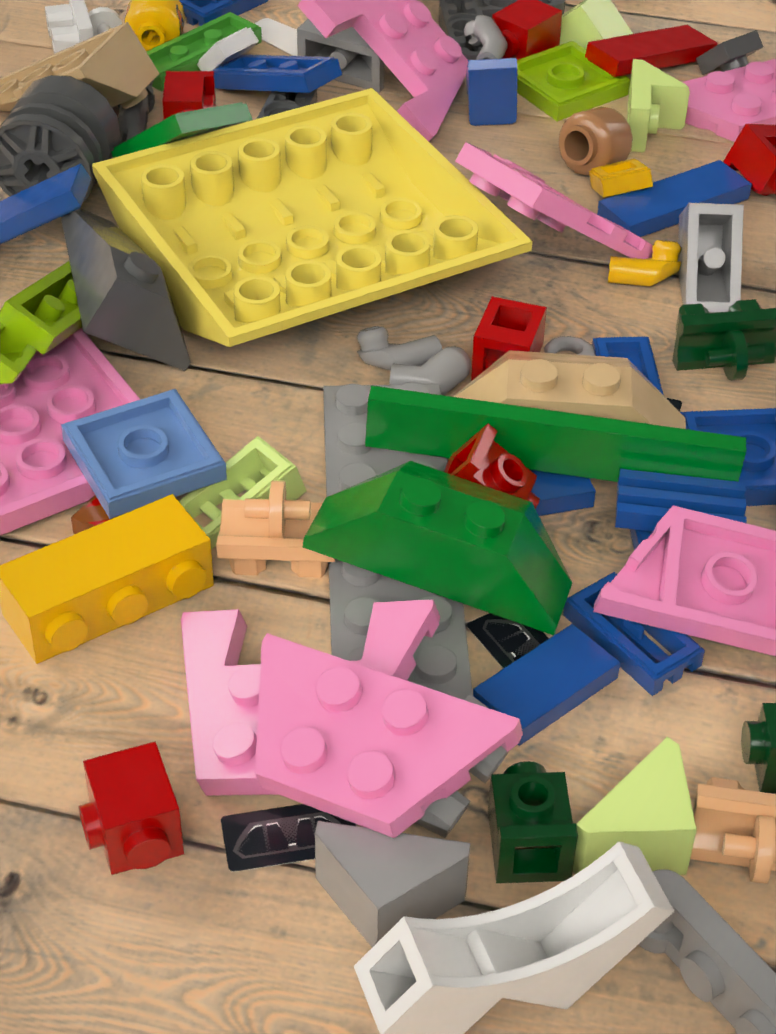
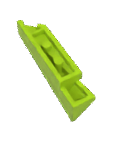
[0,261,82,384]

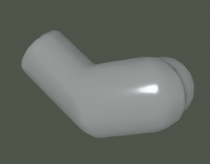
[464,15,508,60]
[357,326,442,371]
[389,346,471,395]

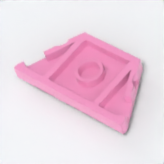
[683,59,776,142]
[593,506,776,656]
[255,633,523,838]

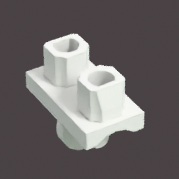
[45,0,122,54]

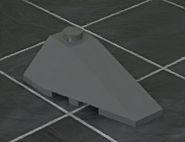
[61,208,191,371]

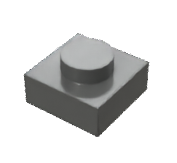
[696,30,764,75]

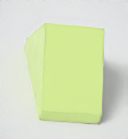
[560,0,633,50]
[573,737,697,875]

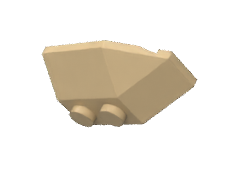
[453,350,686,429]

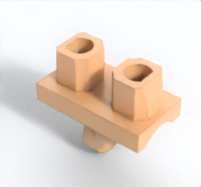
[216,480,335,578]
[690,777,776,884]

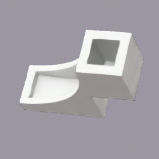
[354,841,674,1034]

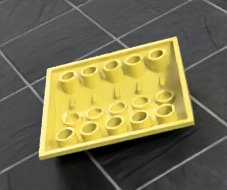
[92,88,533,347]

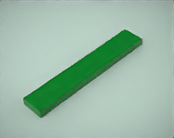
[365,385,746,482]

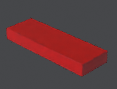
[585,25,718,77]

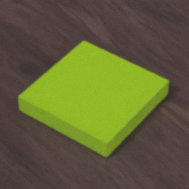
[517,41,631,121]

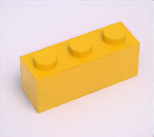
[0,494,214,664]

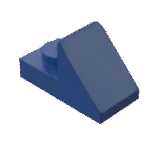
[466,58,517,126]

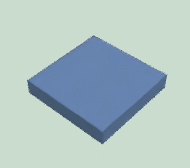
[61,389,227,519]

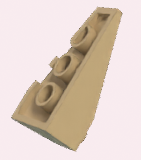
[0,22,160,111]

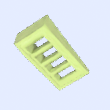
[179,436,306,549]

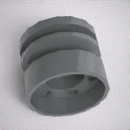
[0,75,121,202]

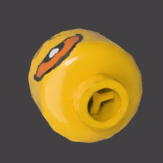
[124,0,185,52]

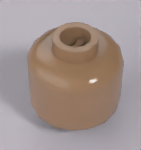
[558,107,633,176]

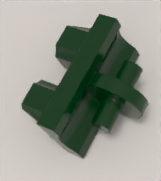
[672,299,776,381]

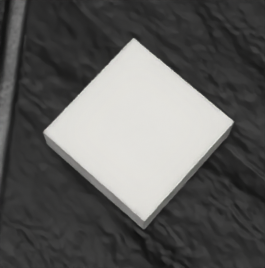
[197,27,259,71]

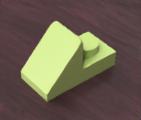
[627,59,690,152]

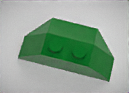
[302,461,572,635]

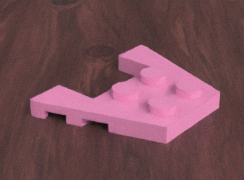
[297,0,468,142]
[455,142,653,259]
[181,599,440,796]

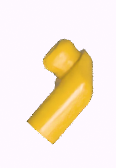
[608,240,681,286]

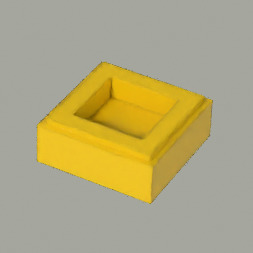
[589,158,653,198]

